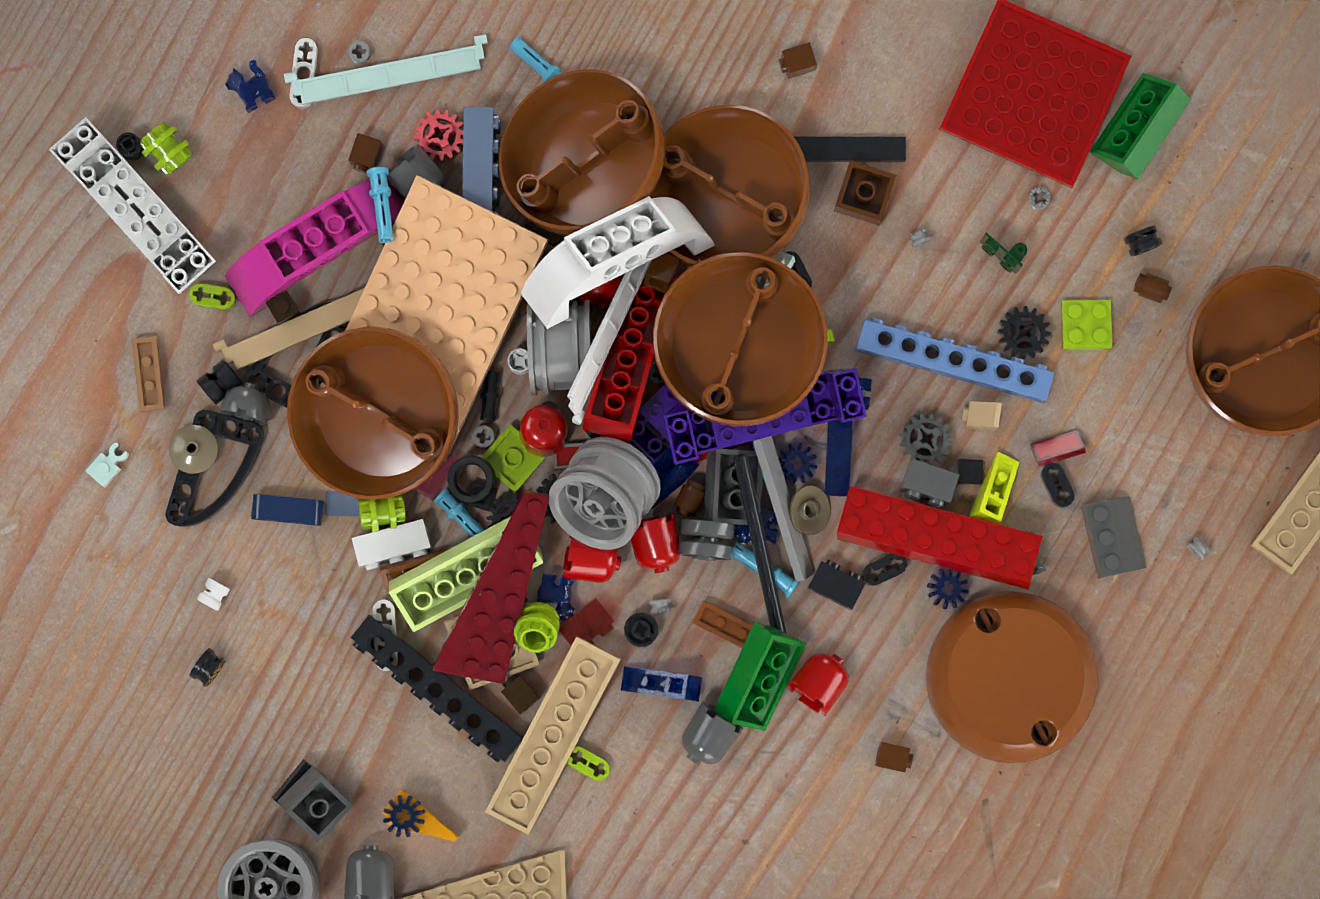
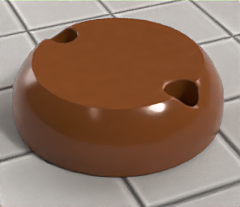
[499,69,665,236]
[650,105,811,267]
[653,252,828,427]
[1186,265,1320,436]
[287,327,459,499]
[926,591,1098,763]

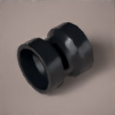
[116,132,144,161]

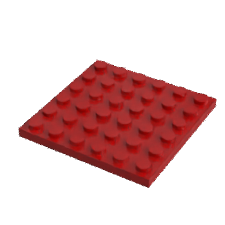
[939,0,1132,188]

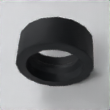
[447,456,496,503]

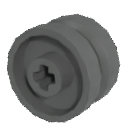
[678,519,735,561]

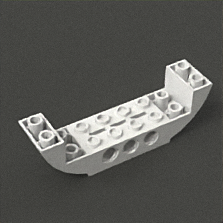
[49,117,216,294]
[521,196,715,329]

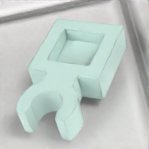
[86,443,129,488]

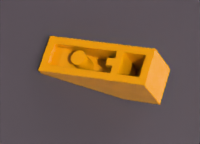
[382,789,459,842]

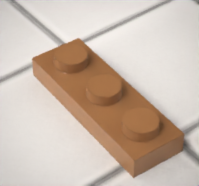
[132,336,165,412]

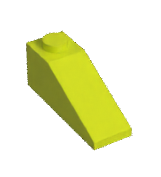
[969,452,1020,524]

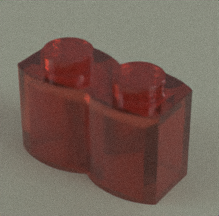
[559,598,615,645]

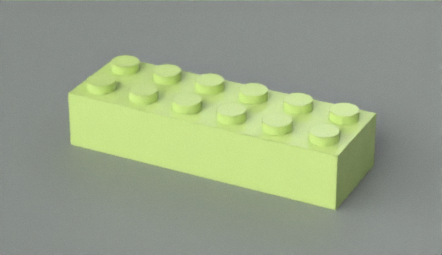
[389,516,544,632]

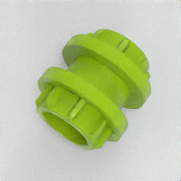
[140,122,192,175]
[358,494,406,532]
[514,602,560,653]

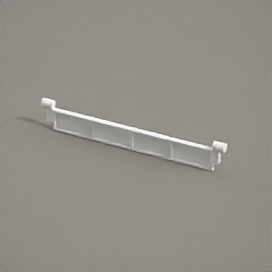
[567,260,652,425]

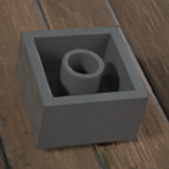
[900,459,960,509]
[278,766,353,842]

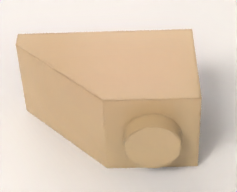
[961,401,1002,432]

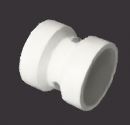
[507,348,529,375]
[197,578,230,611]

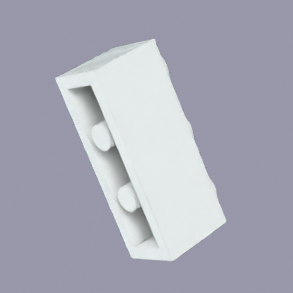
[352,519,432,571]

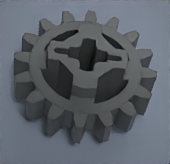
[899,413,953,465]

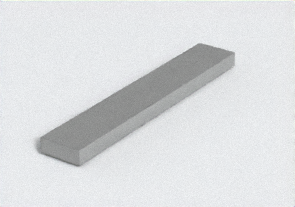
[753,436,814,582]

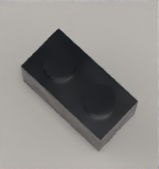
[807,559,866,611]

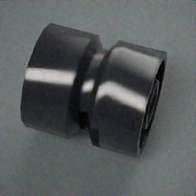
[196,359,243,405]

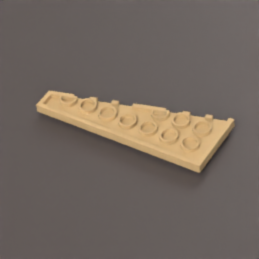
[400,850,567,899]

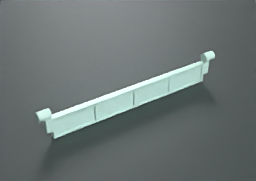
[284,34,488,105]

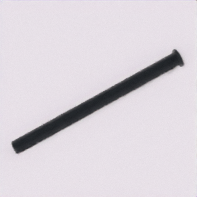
[733,453,787,633]

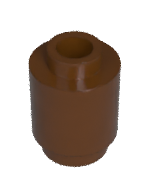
[1133,273,1172,303]
[673,479,705,518]

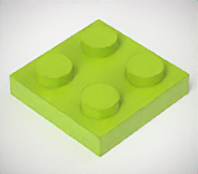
[1061,300,1112,350]
[482,424,547,493]

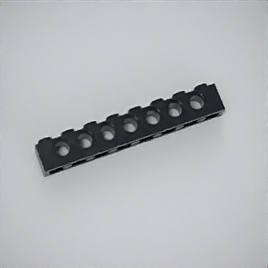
[350,615,523,763]

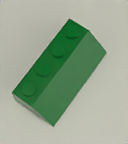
[1090,73,1191,179]
[714,622,806,731]

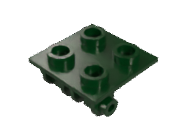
[980,232,1027,274]

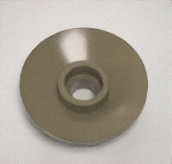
[169,425,218,474]
[790,486,830,535]

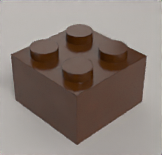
[834,160,896,226]

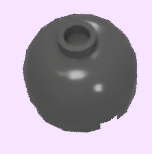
[220,383,271,425]

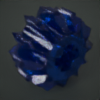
[778,443,818,484]
[926,568,969,610]
[383,795,426,837]

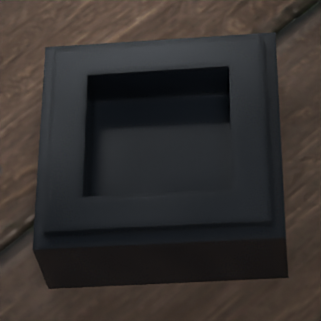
[957,459,983,485]
[466,481,497,512]

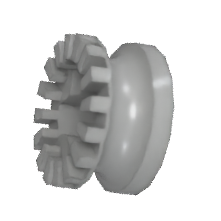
[348,41,370,64]
[1028,187,1051,210]
[908,227,933,248]
[473,426,495,448]
[1186,536,1211,561]
[649,599,672,614]

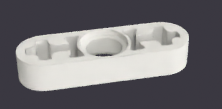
[290,38,318,109]
[373,600,398,671]

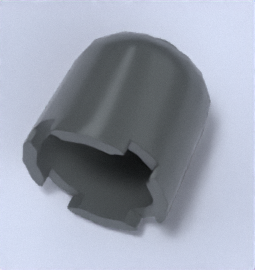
[387,144,445,199]
[682,701,743,765]
[344,845,394,899]

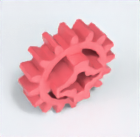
[413,109,464,163]

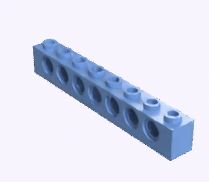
[856,318,1054,403]

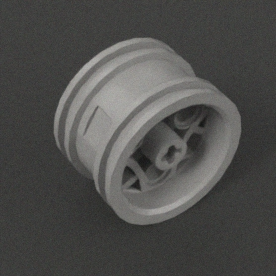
[527,300,593,396]
[549,437,661,550]
[217,839,321,899]

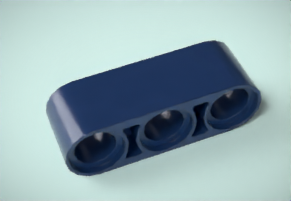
[251,494,324,526]

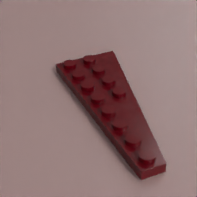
[432,490,549,684]

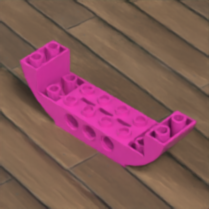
[225,180,405,317]

